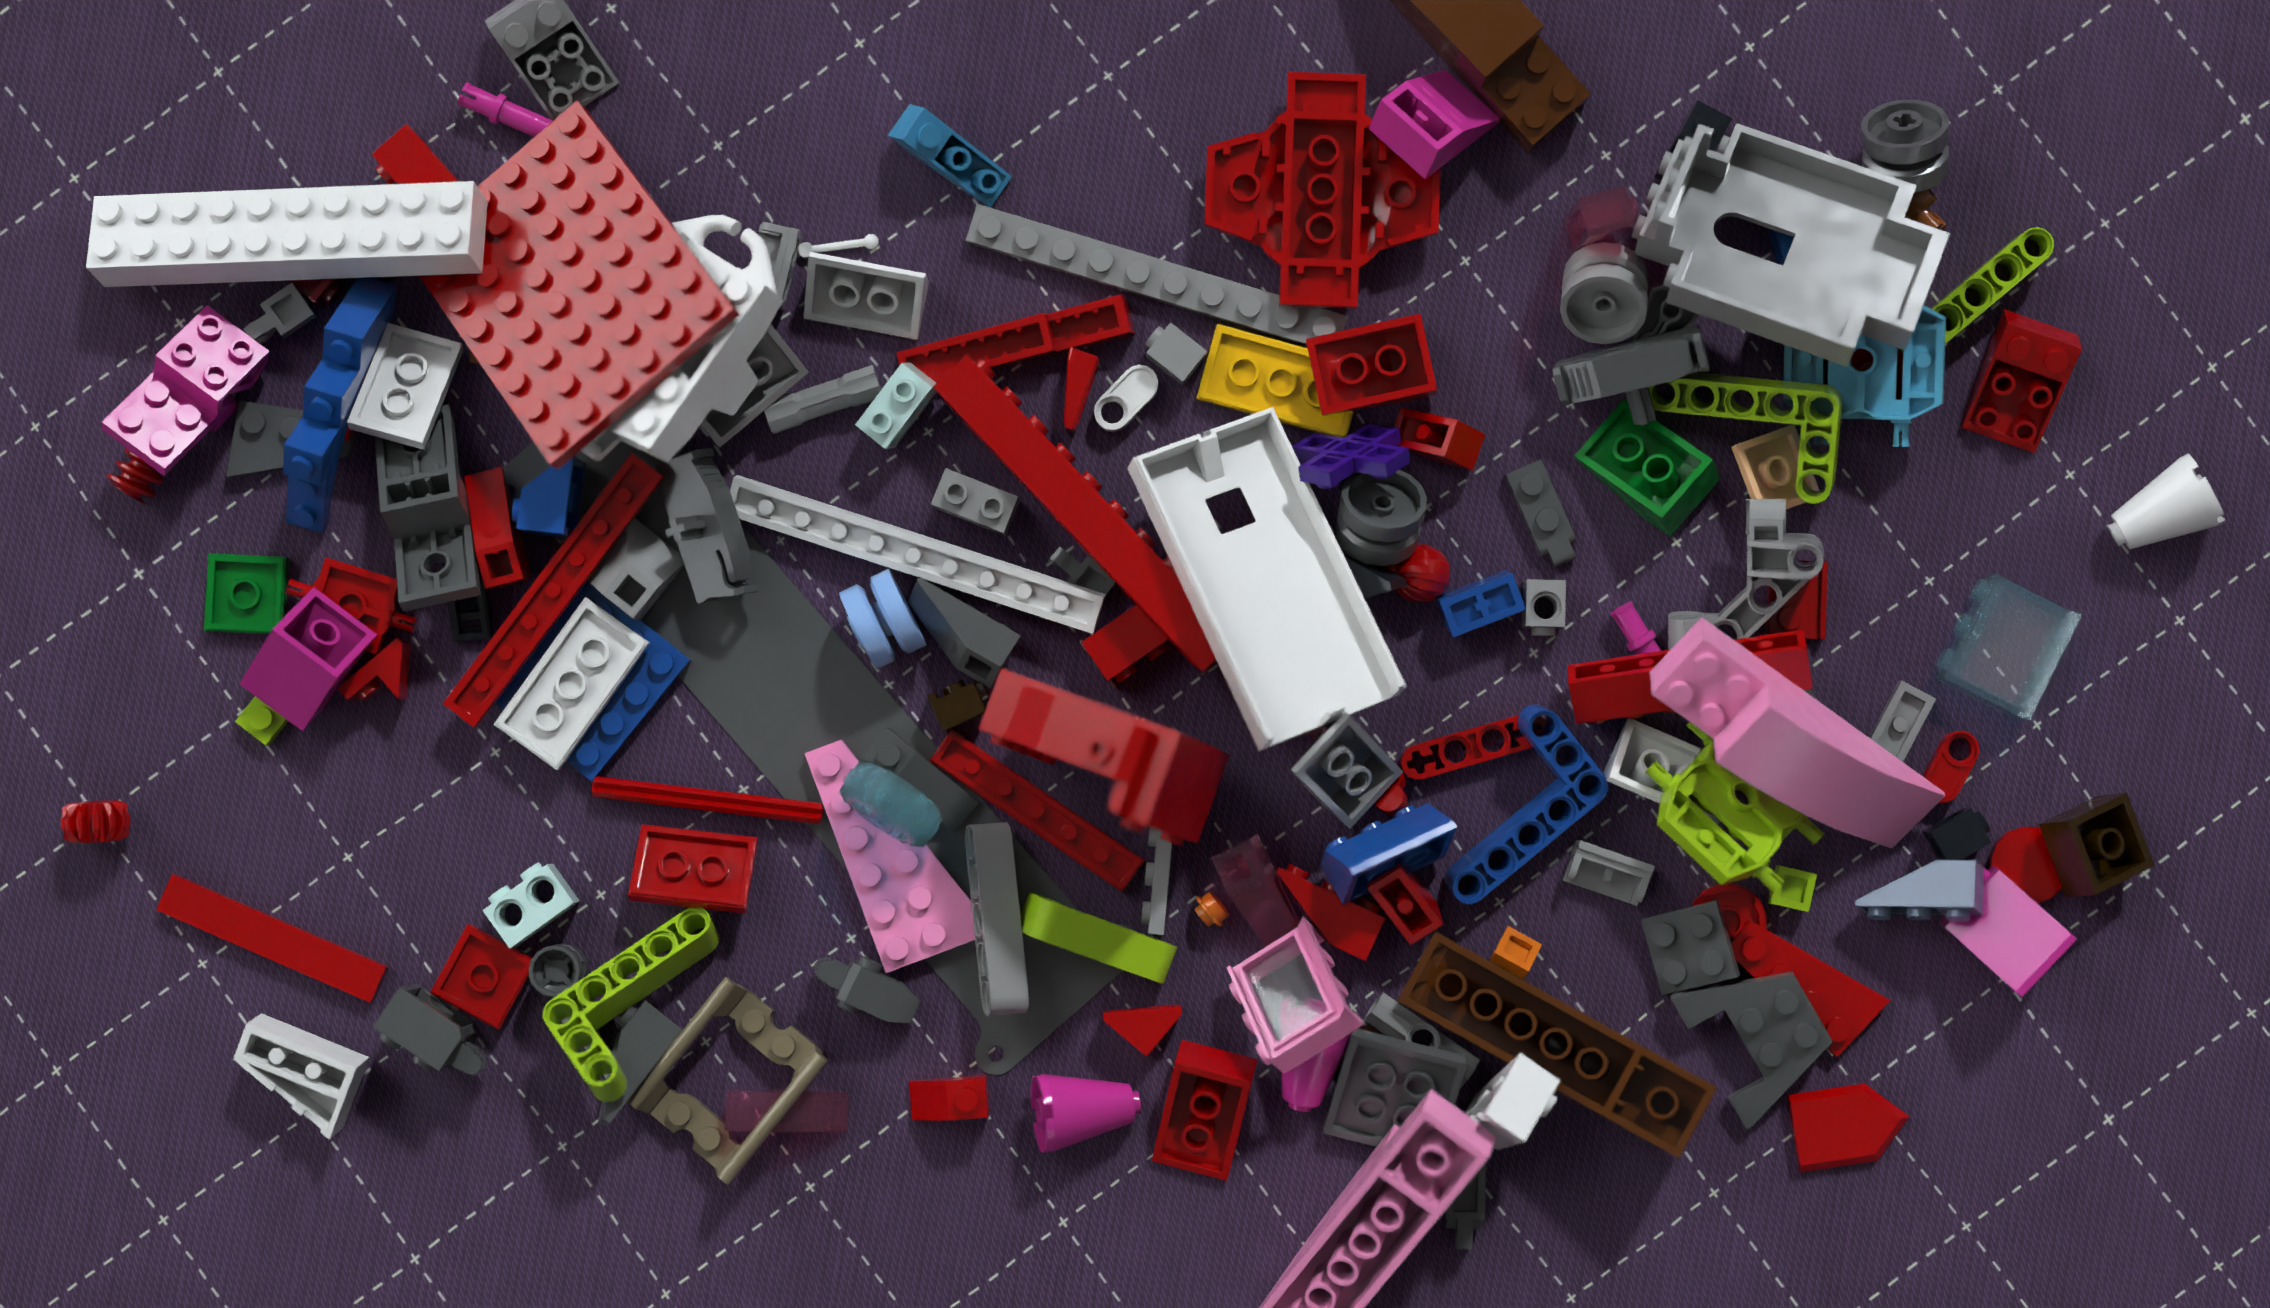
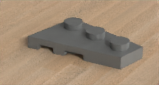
[226,401,355,478]

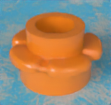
[1194,891,1230,927]

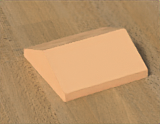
[1731,424,1819,510]

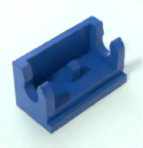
[1434,570,1526,638]

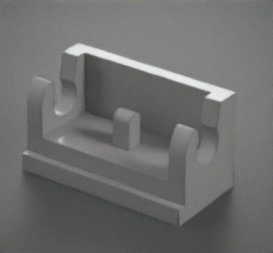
[758,222,803,310]
[1562,840,1655,906]

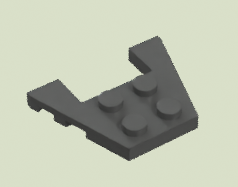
[1670,971,1832,1130]

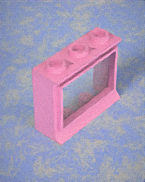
[1227,917,1364,1074]

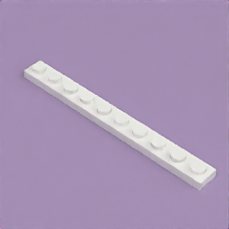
[730,475,1106,634]

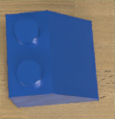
[512,456,586,539]

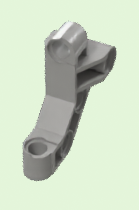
[1668,499,1824,650]

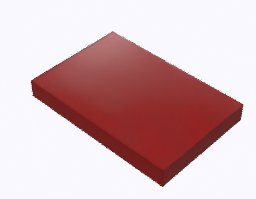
[628,824,758,914]

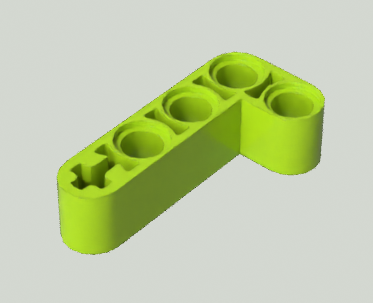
[1020,891,1178,984]

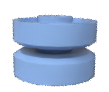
[839,569,926,669]

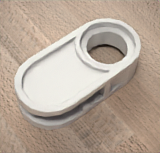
[1094,365,1158,432]

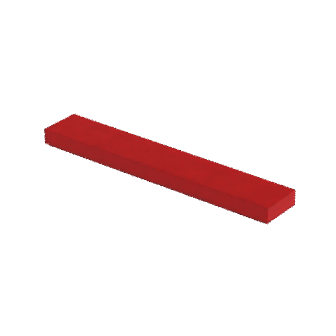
[929,729,1145,893]
[156,874,389,1003]

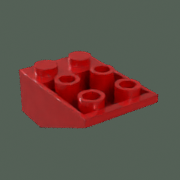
[1961,309,2082,453]

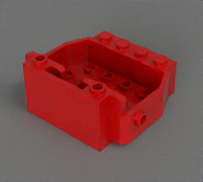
[979,668,1230,846]

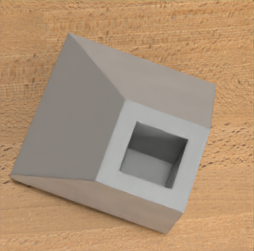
[588,518,684,621]

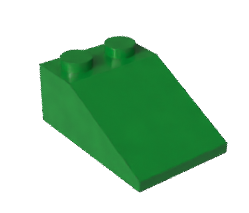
[1574,399,1720,537]

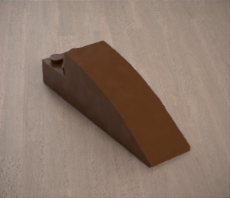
[1390,0,1591,154]
[1397,931,1718,1158]

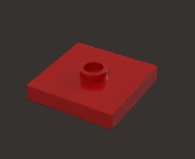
[430,923,533,1030]

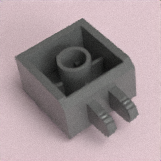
[373,983,489,1076]

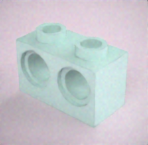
[855,363,936,449]
[483,862,580,949]

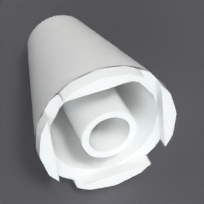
[2108,454,2226,549]

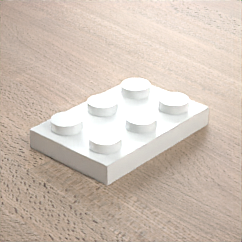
[347,323,464,450]

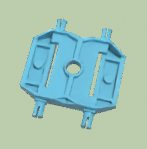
[1783,305,1946,447]

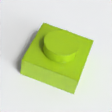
[235,696,288,746]
[1768,865,1817,912]

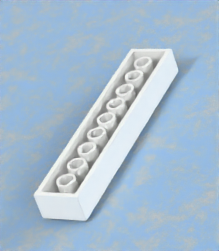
[86,181,488,287]

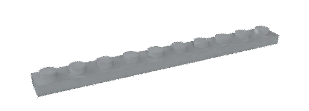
[966,204,1348,346]

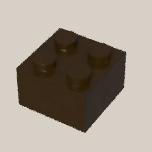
[2039,793,2155,897]

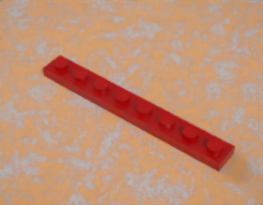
[443,453,665,727]

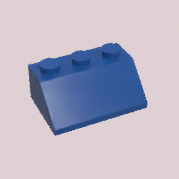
[1320,803,1457,904]

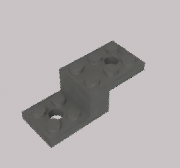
[375,404,481,612]

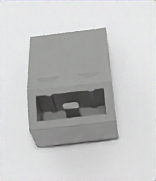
[485,0,619,121]

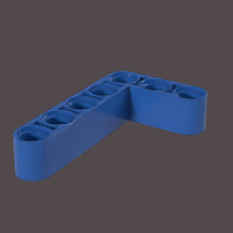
[1444,704,1608,904]

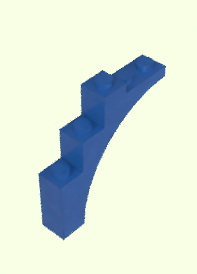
[283,277,397,534]

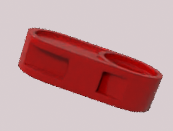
[1922,731,1980,803]

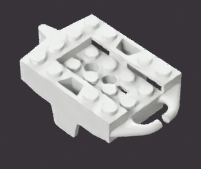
[581,215,784,463]

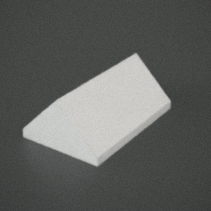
[803,252,929,340]
[1604,718,1720,825]

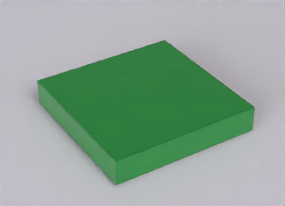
[204,553,289,634]

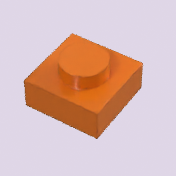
[1489,926,1542,980]

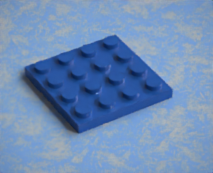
[495,581,692,781]

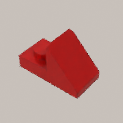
[337,638,411,702]

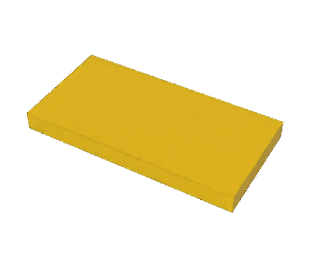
[1196,324,1354,438]

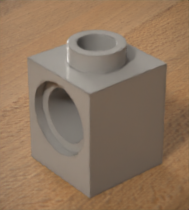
[1145,322,1207,386]
[1522,579,1566,636]

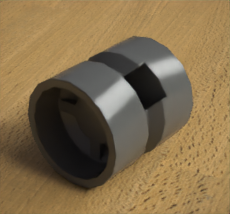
[528,943,589,997]

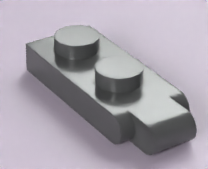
[1504,459,1577,568]

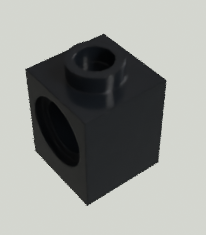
[1922,808,1991,860]

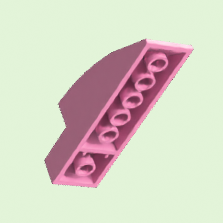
[1650,617,1945,848]
[1259,1089,1496,1308]

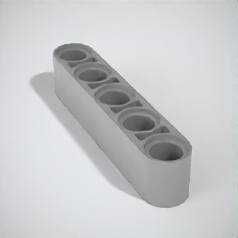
[965,822,1029,1017]

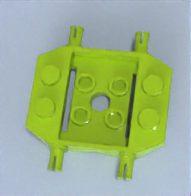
[1644,722,1825,893]

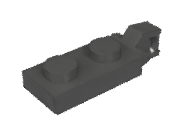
[1444,1161,1486,1250]

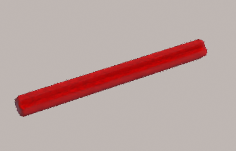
[592,776,824,824]

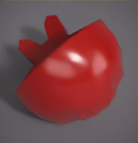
[1384,544,1451,603]

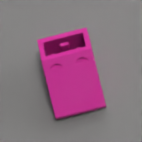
[1369,70,1501,179]

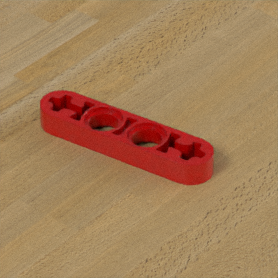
[1399,714,1547,780]

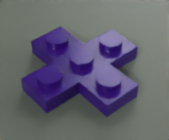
[1292,424,1410,489]

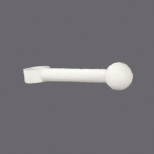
[798,234,879,259]

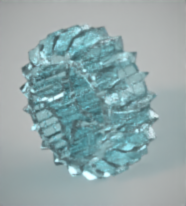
[839,762,943,847]

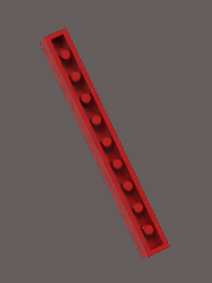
[933,354,1217,675]

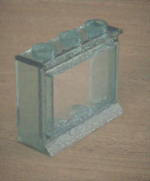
[1936,573,2082,721]

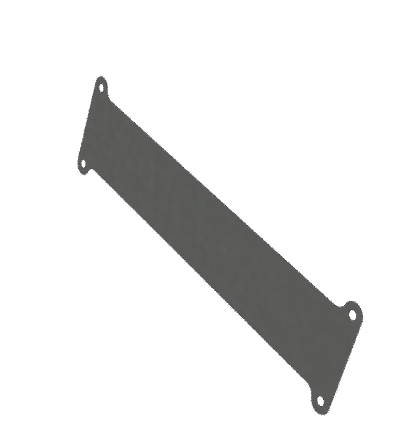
[503,441,1135,1075]

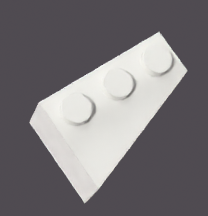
[233,1013,370,1140]
[1465,1053,1560,1150]

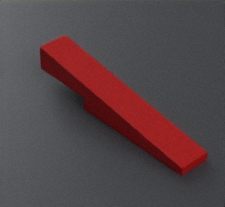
[896,294,1135,383]

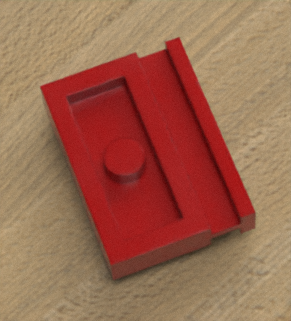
[1767,560,1828,640]

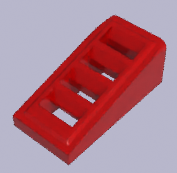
[1063,347,1100,434]

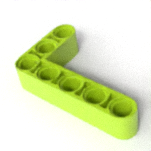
[1897,227,2054,354]
[1649,372,1843,504]
[543,908,719,1102]

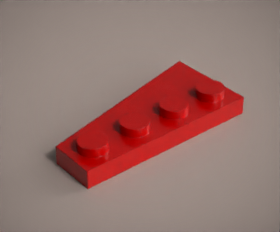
[1730,920,1891,1057]

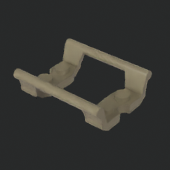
[627,976,828,1185]

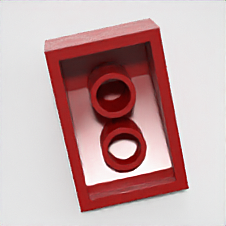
[1306,313,1438,416]
[1152,1040,1258,1181]

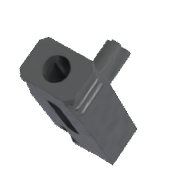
[1552,325,1710,425]
[655,448,759,604]

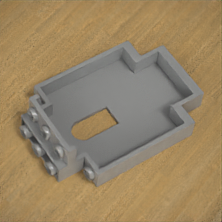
[1632,123,1950,367]

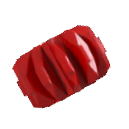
[60,800,131,844]

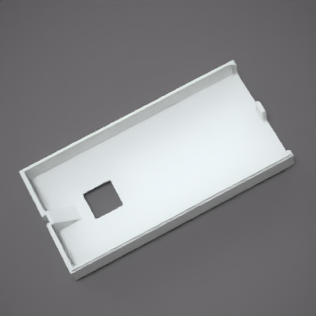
[1127,407,1406,751]

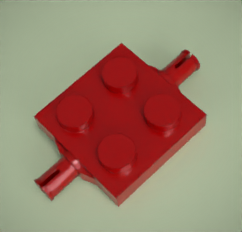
[286,557,418,654]

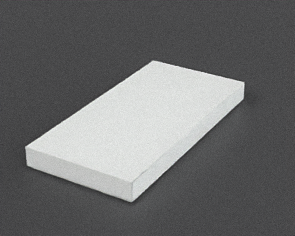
[493,597,650,770]

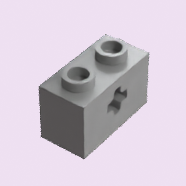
[931,468,1020,537]

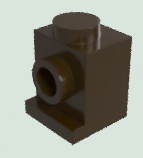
[927,680,990,732]

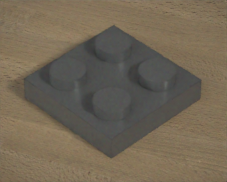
[1641,899,1740,995]

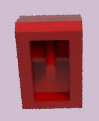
[1103,1004,1182,1057]

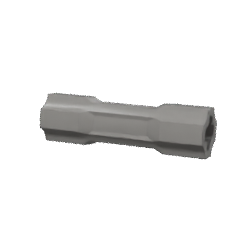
[764,365,881,434]

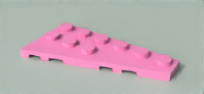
[804,740,975,973]

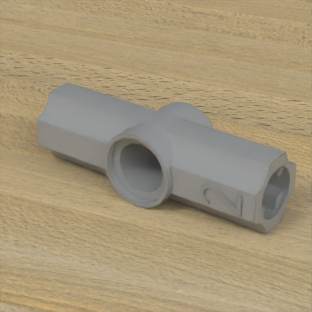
[1363,992,1480,1088]

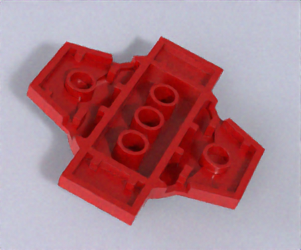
[1204,72,1441,309]

